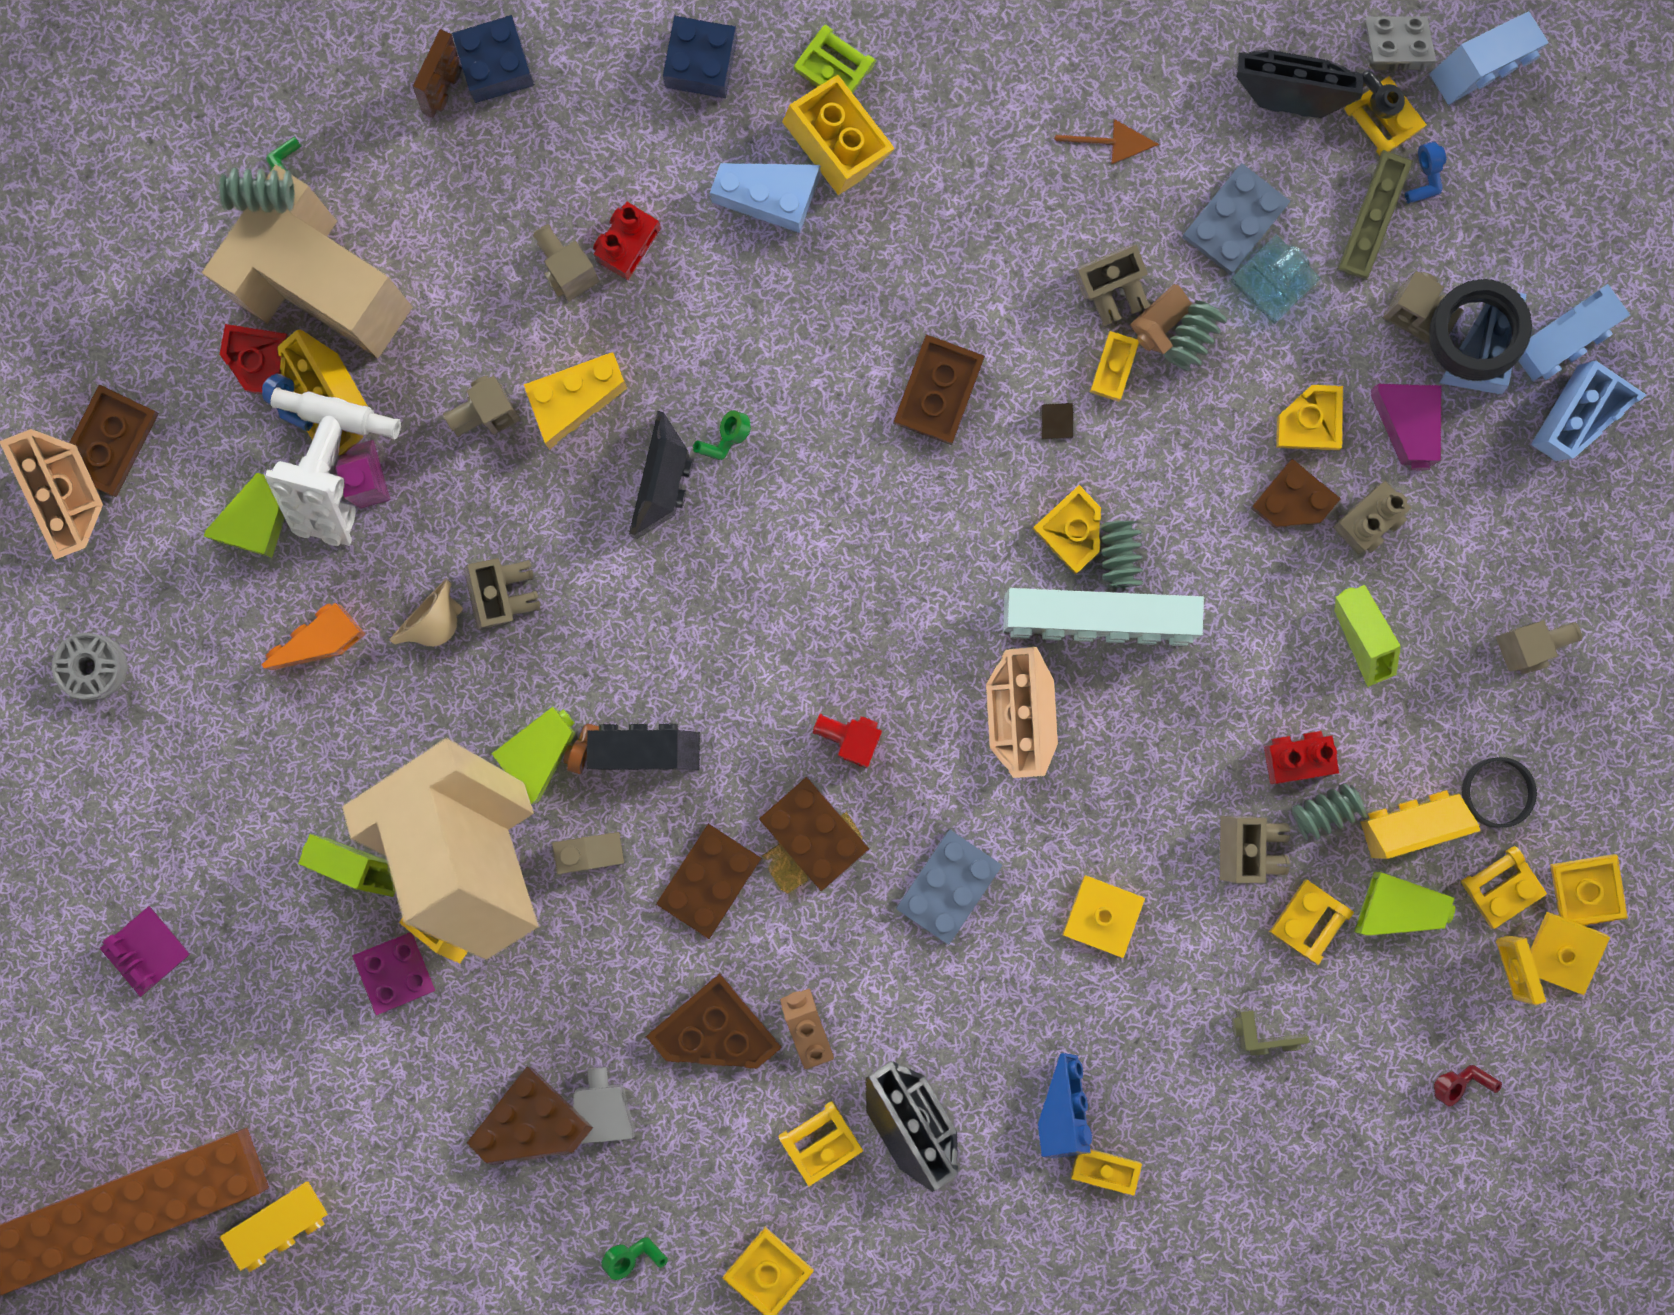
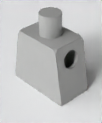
[573,1067,635,1144]

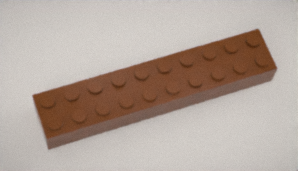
[0,1127,269,1296]

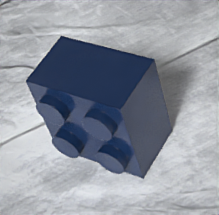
[452,15,535,103]
[663,15,738,99]

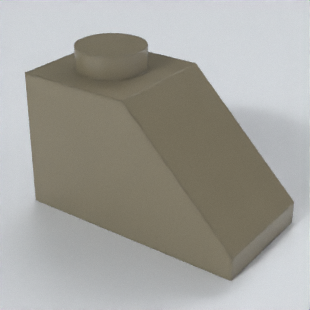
[552,832,624,874]

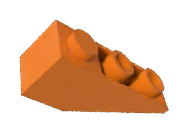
[261,603,366,670]

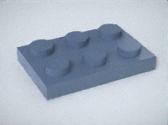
[1182,163,1290,275]
[896,829,1002,945]

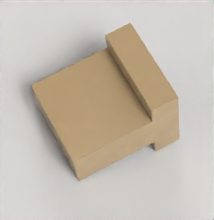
[202,165,413,358]
[342,738,539,960]

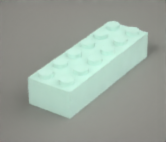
[1003,588,1204,646]

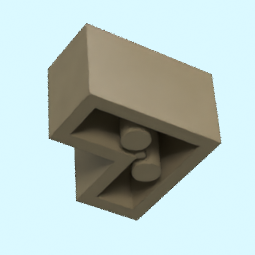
[1383,271,1463,344]

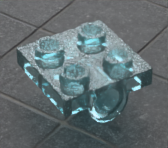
[1230,234,1321,324]

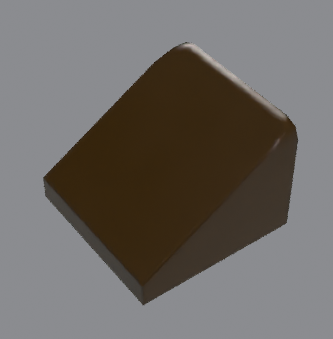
[1040,403,1073,440]

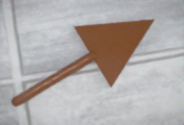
[1054,119,1159,165]

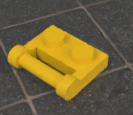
[1344,76,1427,157]
[1461,846,1547,929]
[1269,879,1354,965]
[778,1101,863,1186]

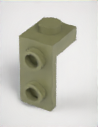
[1232,1008,1310,1055]

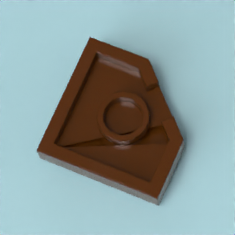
[1251,459,1341,528]

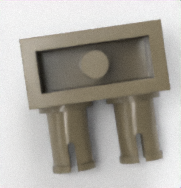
[533,224,600,302]
[1072,244,1150,326]
[443,375,521,437]
[1333,480,1411,554]
[463,558,540,631]
[1495,620,1583,675]
[1219,816,1290,883]

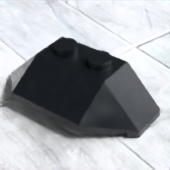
[1236,49,1363,118]
[629,411,693,539]
[866,1061,958,1192]

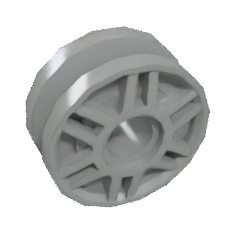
[51,632,128,700]

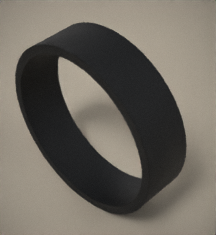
[1462,757,1537,828]

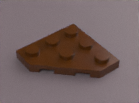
[646,973,782,1069]
[467,1066,593,1165]

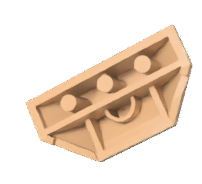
[0,429,103,560]
[986,647,1058,778]

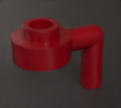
[1434,1065,1502,1107]

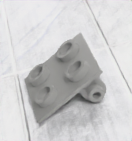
[1365,16,1436,71]

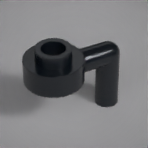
[1362,70,1405,119]

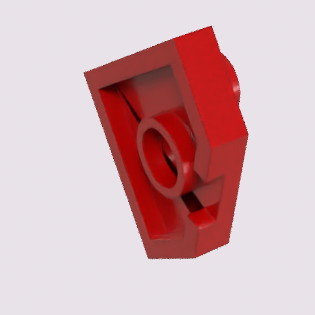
[219,324,289,395]

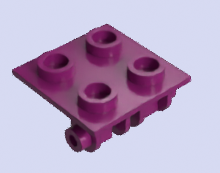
[99,906,190,997]
[352,932,435,1016]

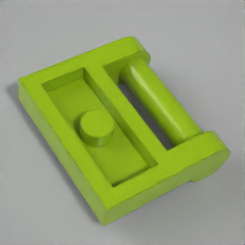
[793,24,877,93]

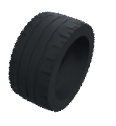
[1429,279,1532,381]

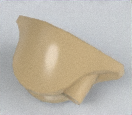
[389,578,463,647]

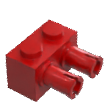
[593,201,661,281]
[812,714,882,769]
[1264,731,1339,784]

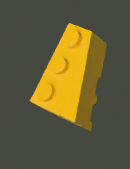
[524,352,627,450]
[220,1181,328,1273]

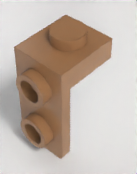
[1130,284,1192,354]
[780,988,834,1069]

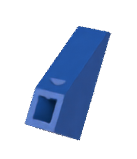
[1038,1053,1092,1158]

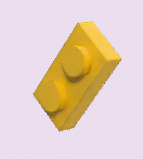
[1090,331,1139,402]
[1070,1149,1142,1196]

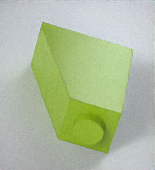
[204,473,285,558]
[1334,585,1401,687]
[492,707,576,805]
[298,834,396,897]
[1354,872,1456,936]

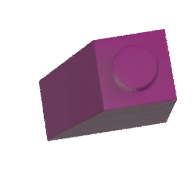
[1371,383,1442,471]
[336,440,391,509]

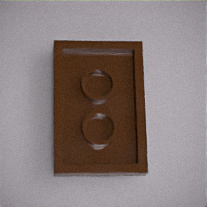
[412,29,462,119]
[893,334,985,445]
[69,384,159,498]
[759,777,870,892]
[656,823,762,939]

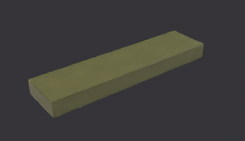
[1337,150,1413,281]

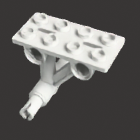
[265,387,401,546]

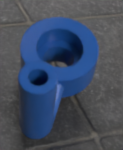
[1404,141,1447,204]
[262,374,313,431]

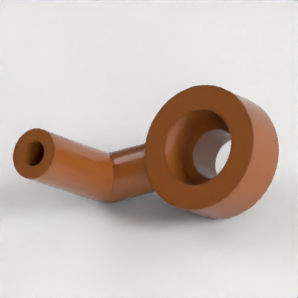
[563,723,599,775]

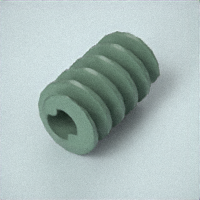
[219,168,295,213]
[1163,300,1227,371]
[1101,521,1143,588]
[1292,783,1367,841]

